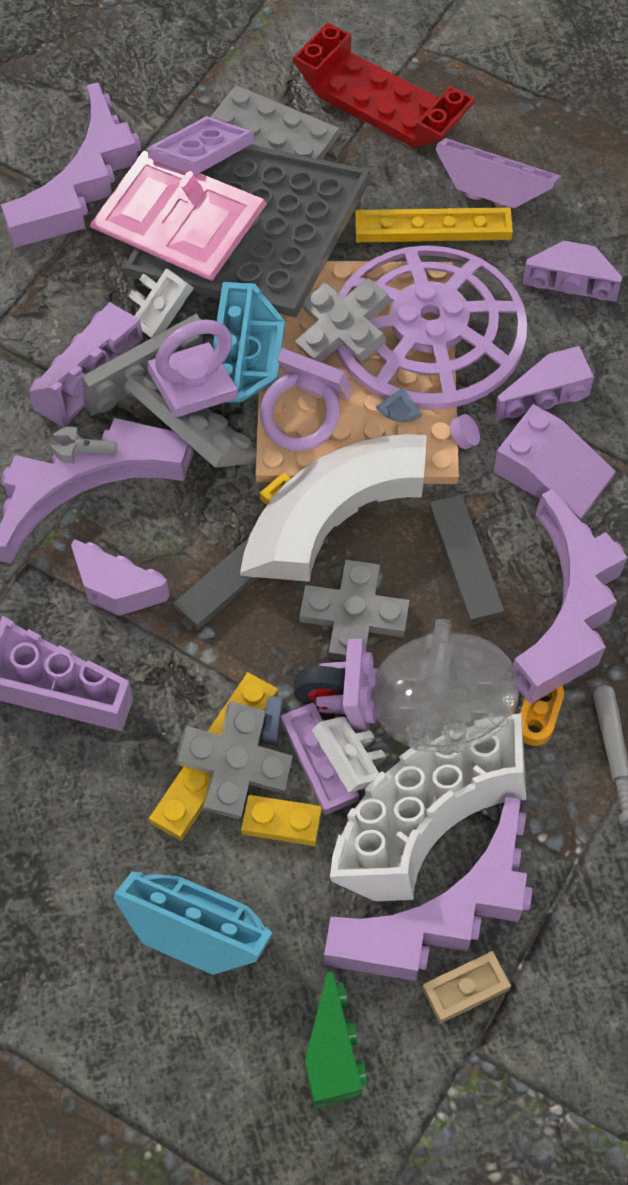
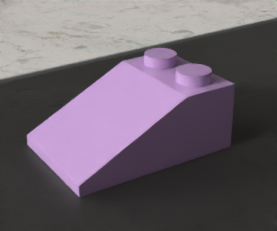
[494,404,616,521]

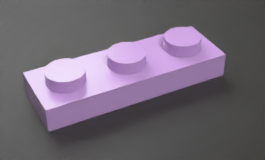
[280,702,359,815]

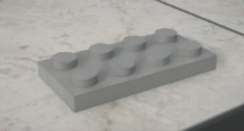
[211,85,339,160]
[82,314,203,416]
[124,374,257,468]

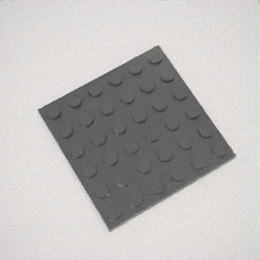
[123,145,371,318]

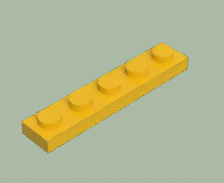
[355,207,513,243]
[149,672,279,841]

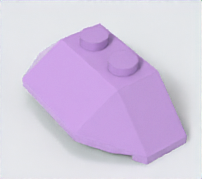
[436,138,561,208]

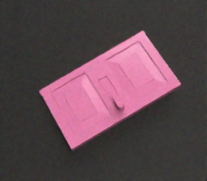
[90,151,267,281]

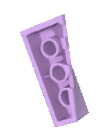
[29,302,143,428]
[0,616,133,731]

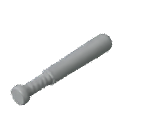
[593,685,628,827]

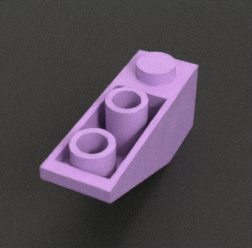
[495,346,594,420]

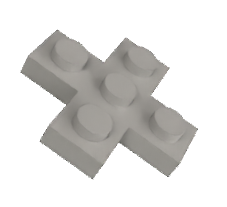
[295,278,391,363]
[300,560,410,661]
[176,701,293,819]

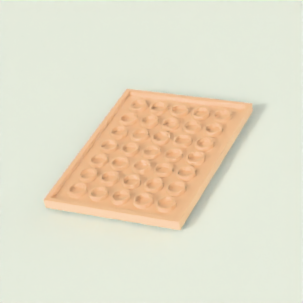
[256,261,459,484]

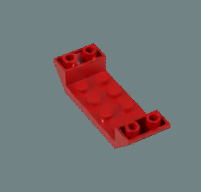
[293,22,475,148]

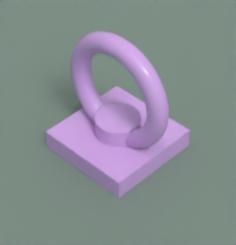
[147,320,238,418]
[260,348,354,451]

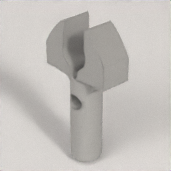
[51,426,118,463]

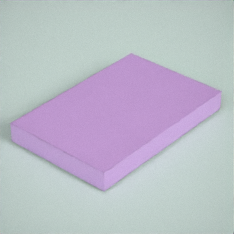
[147,116,254,175]

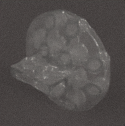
[372,619,519,753]

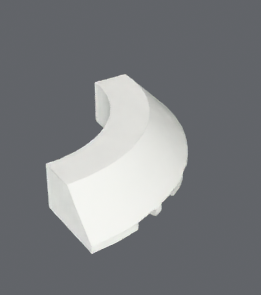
[240,434,427,582]
[330,713,526,901]

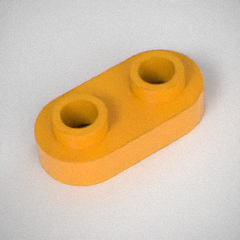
[520,685,564,746]

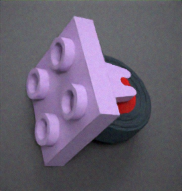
[294,639,379,734]

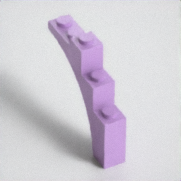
[1,82,141,248]
[0,418,194,564]
[509,489,628,704]
[324,797,532,981]

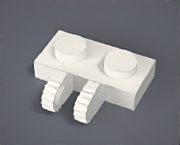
[129,268,194,338]
[312,716,386,793]

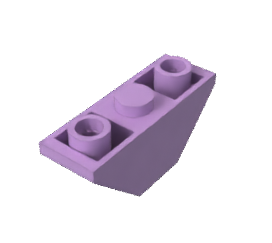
[523,241,622,302]
[71,539,170,616]

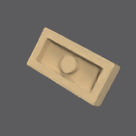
[422,951,511,1024]

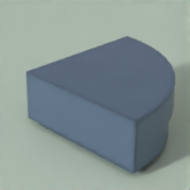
[376,387,423,422]
[263,696,283,746]

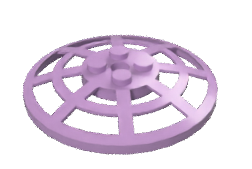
[336,246,527,410]

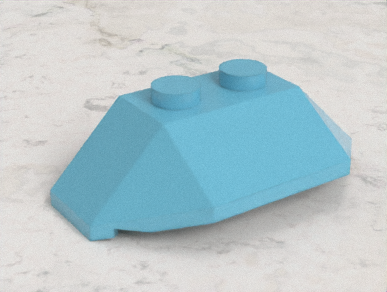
[213,282,285,403]
[114,872,272,975]

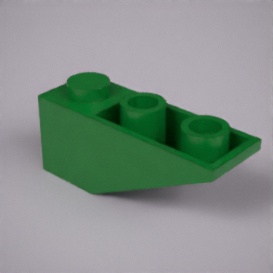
[305,971,368,1109]

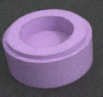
[450,414,480,450]

